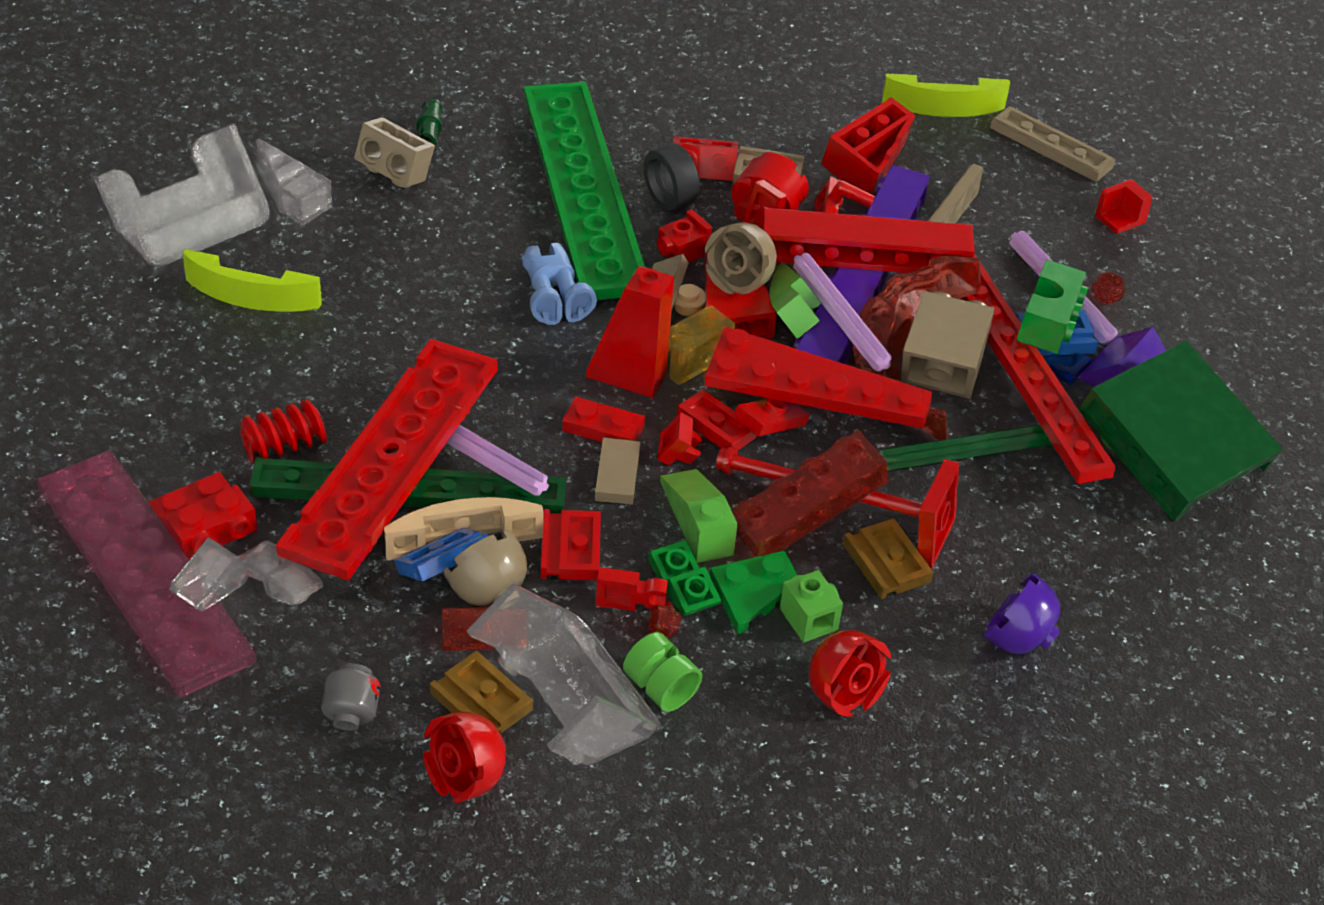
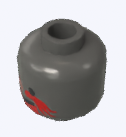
[321,663,381,731]

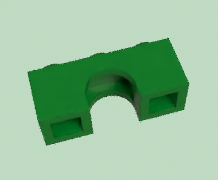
[1016,259,1089,354]

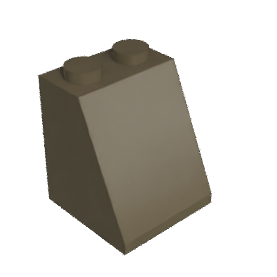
[901,291,994,399]

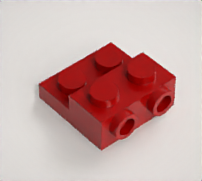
[148,472,258,562]

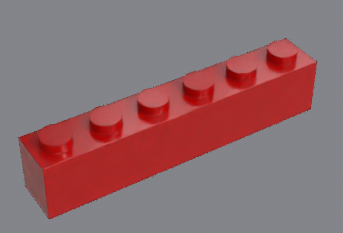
[762,208,975,278]

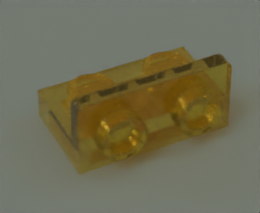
[668,305,735,385]

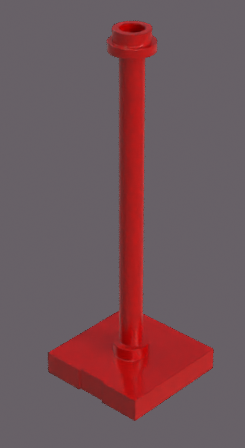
[716,446,959,570]

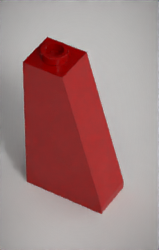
[704,235,777,348]
[586,266,674,398]

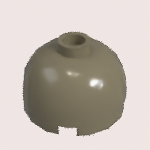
[705,222,777,295]
[444,530,527,608]

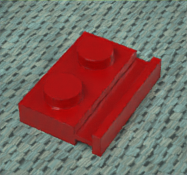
[541,509,601,581]

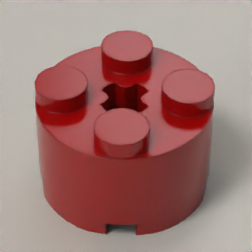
[731,152,809,222]

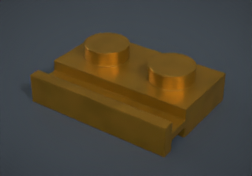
[843,518,933,599]
[430,650,533,733]

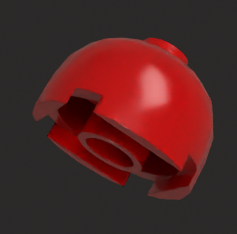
[808,630,892,717]
[423,711,506,803]

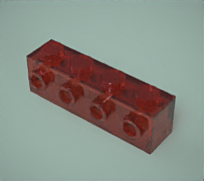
[732,430,889,557]

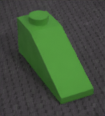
[660,469,737,563]

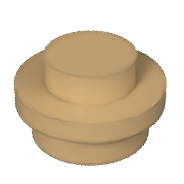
[674,284,705,316]

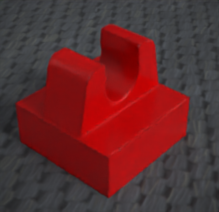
[657,412,702,466]

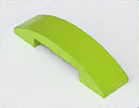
[882,74,1010,117]
[183,249,322,312]

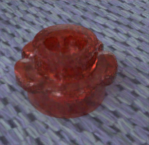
[1091,272,1125,304]
[649,602,681,640]

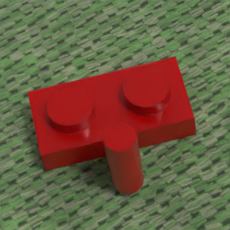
[813,176,875,214]

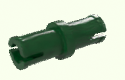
[416,98,443,148]

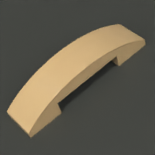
[384,497,543,560]

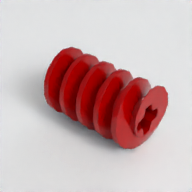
[240,399,327,464]

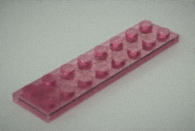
[37,450,257,698]

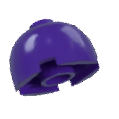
[982,572,1060,654]

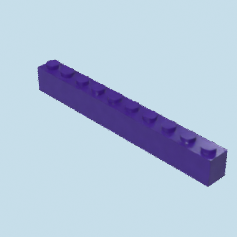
[793,165,930,364]

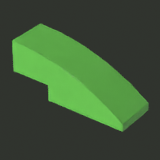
[770,263,821,339]

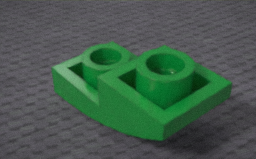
[648,540,721,616]

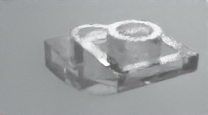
[235,540,323,606]

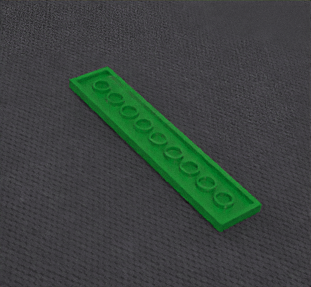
[524,81,645,301]

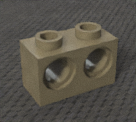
[354,117,435,188]

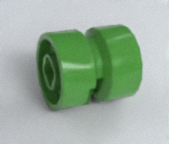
[623,632,702,712]

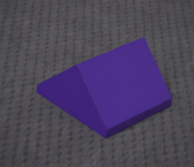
[1079,327,1166,387]

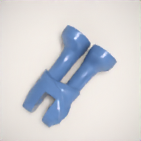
[522,243,597,325]

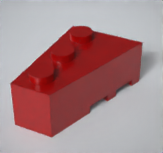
[821,97,916,195]

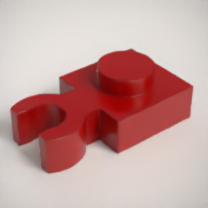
[596,567,668,611]

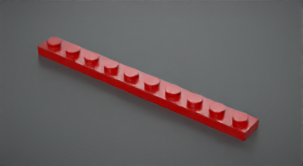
[957,253,1115,484]

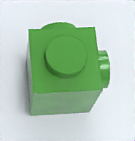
[780,570,843,643]

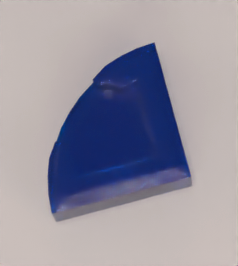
[1044,353,1092,385]

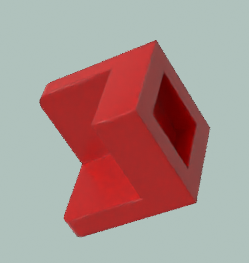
[1095,179,1153,234]

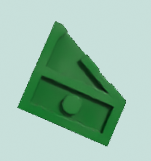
[710,551,797,635]

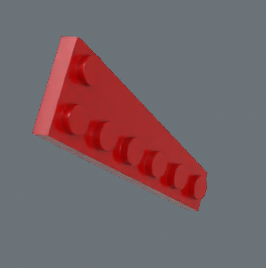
[705,327,932,428]

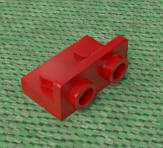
[672,136,738,181]

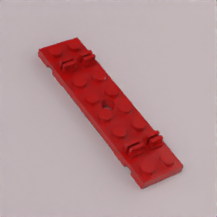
[275,339,498,581]

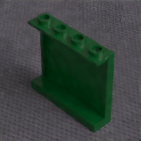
[1079,340,1283,522]

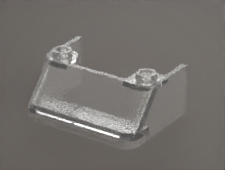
[467,583,661,766]

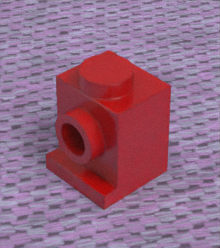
[657,209,712,262]

